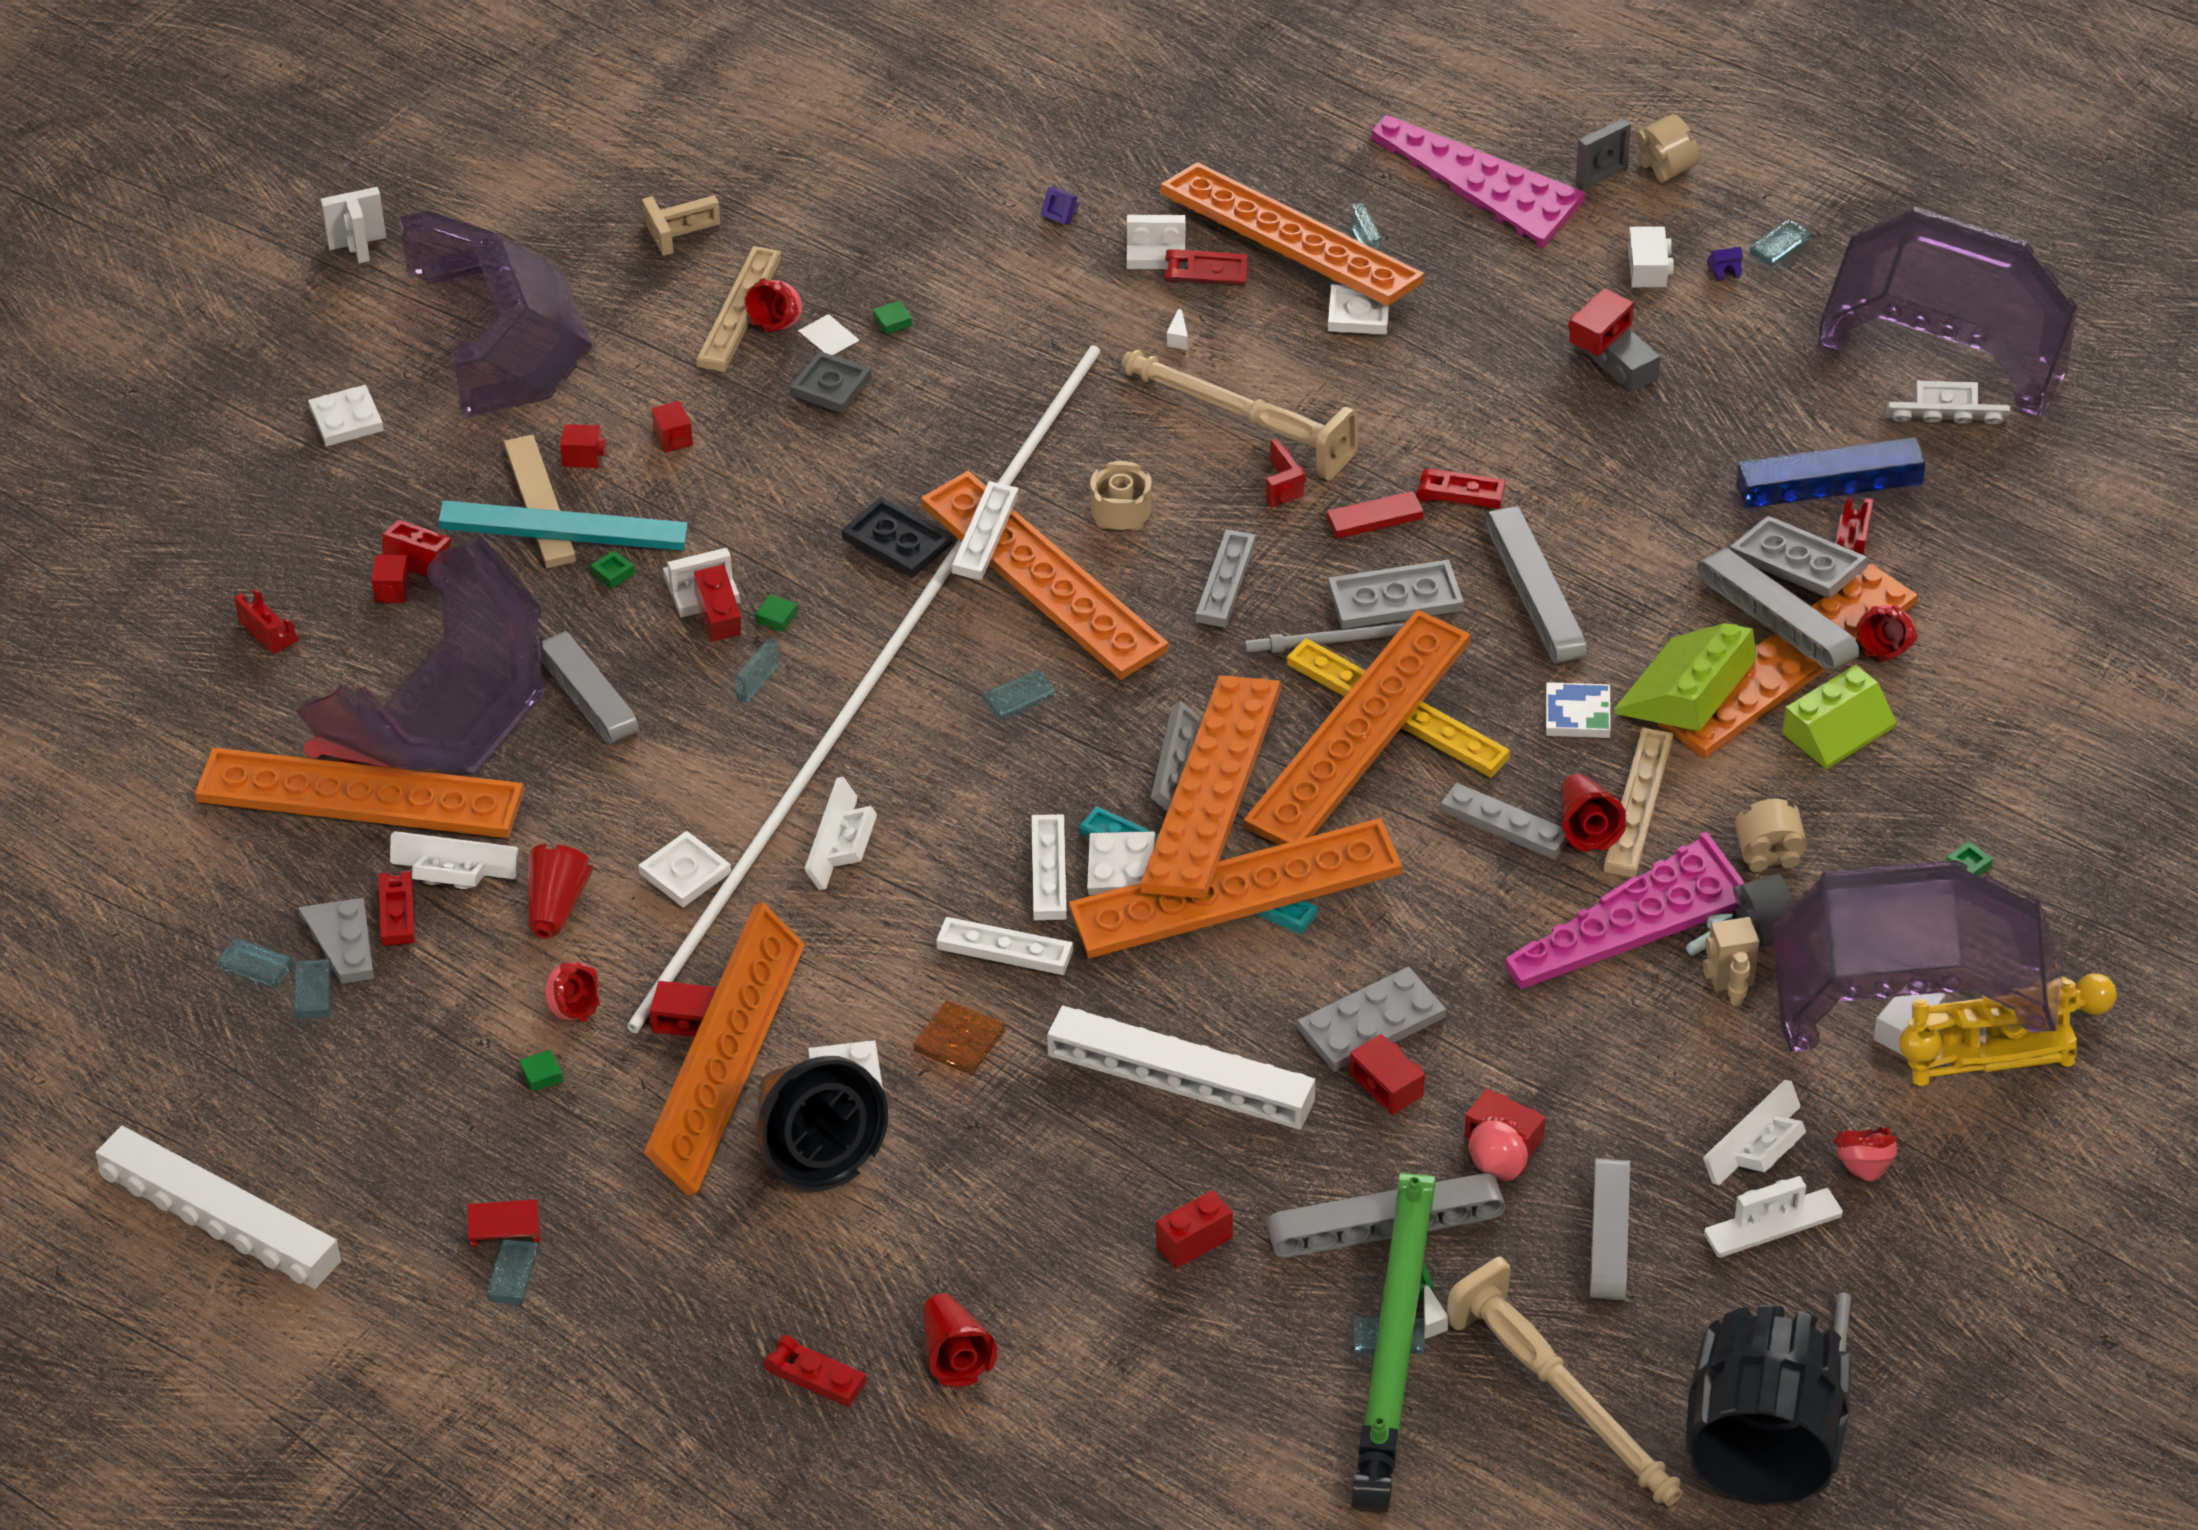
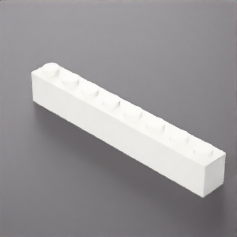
[1047,1005,1315,1130]
[95,1126,341,1289]

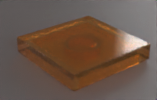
[913,999,1005,1076]

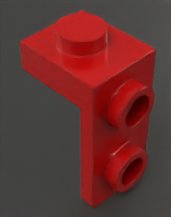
[1266,438,1306,508]

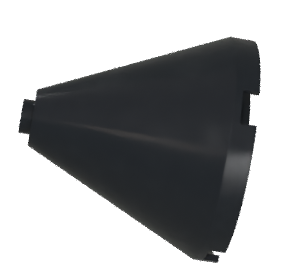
[757,1056,888,1191]

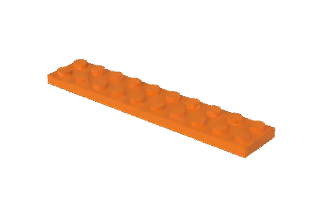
[1160,162,1424,306]
[921,471,1169,680]
[1658,563,1918,759]
[1243,609,1471,845]
[1141,675,1281,899]
[195,747,524,838]
[1069,818,1402,959]
[643,902,805,1196]

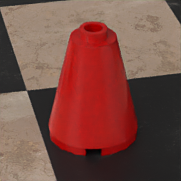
[1561,773,1626,852]
[528,844,594,939]
[923,1293,998,1388]

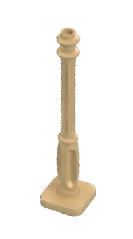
[1121,350,1358,481]
[1447,1256,1683,1506]

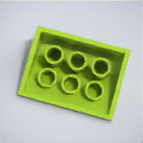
[1614,623,1757,731]

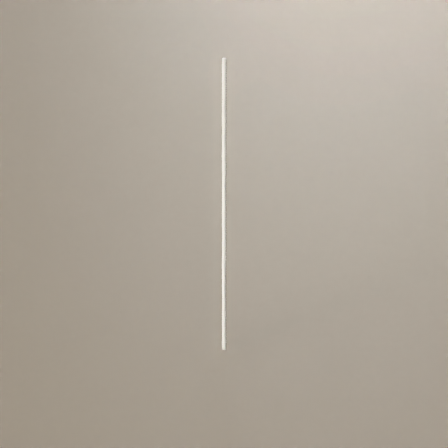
[627,346,1100,1033]

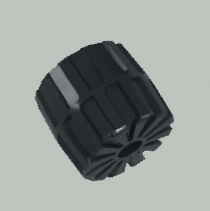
[1685,1305,1851,1505]

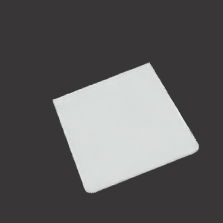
[798,314,859,355]

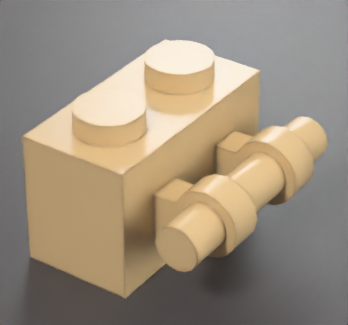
[1703,917,1759,1006]

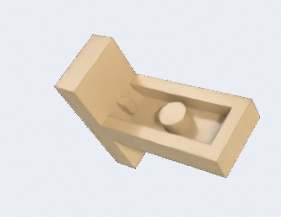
[642,195,720,256]

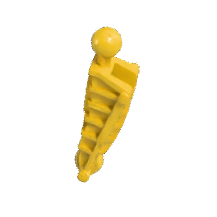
[1899,973,2117,1086]

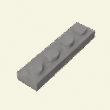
[1196,529,1256,628]
[1151,701,1202,811]
[1440,782,1568,860]

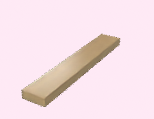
[696,246,781,372]
[504,435,576,569]
[1604,728,1674,877]

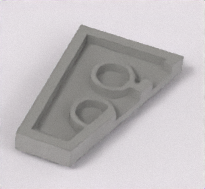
[298,898,374,984]

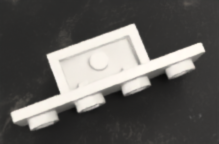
[1886,381,2010,424]
[805,777,877,890]
[390,831,518,889]
[1703,1080,1806,1185]
[1704,1176,1843,1258]

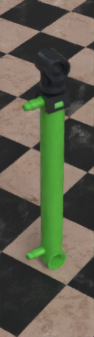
[1352,1172,1436,1512]

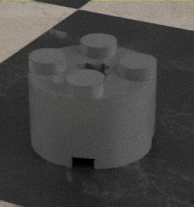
[1733,874,1800,949]

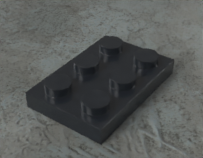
[842,497,952,578]

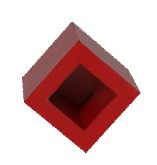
[651,401,693,453]
[560,424,607,468]
[371,555,410,603]

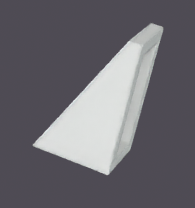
[1167,309,1188,351]
[1424,1286,1448,1339]

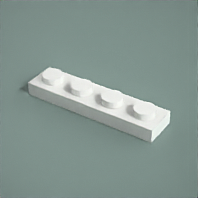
[952,481,1018,580]
[1032,814,1067,920]
[936,917,1073,975]

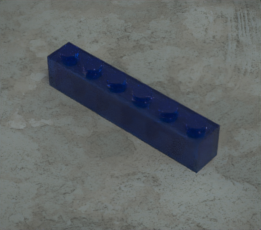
[1736,437,1926,508]

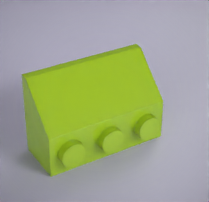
[1782,665,1897,770]

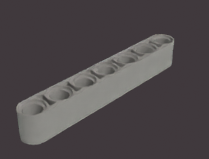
[1486,505,1587,664]
[1697,548,1859,671]
[1265,1173,1506,1258]

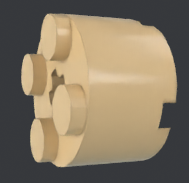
[1635,114,1700,183]
[1090,461,1152,531]
[1735,799,1807,872]

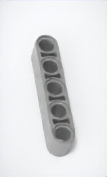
[537,631,639,745]
[1590,1158,1630,1301]

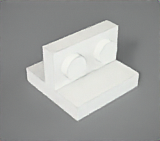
[321,187,386,263]
[1127,215,1186,269]
[663,548,740,618]

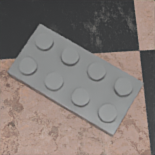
[1730,516,1868,599]
[1328,560,1464,629]
[1297,966,1446,1072]

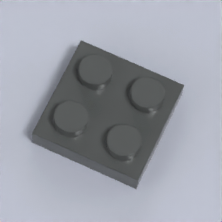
[1576,118,1631,190]
[790,351,872,414]

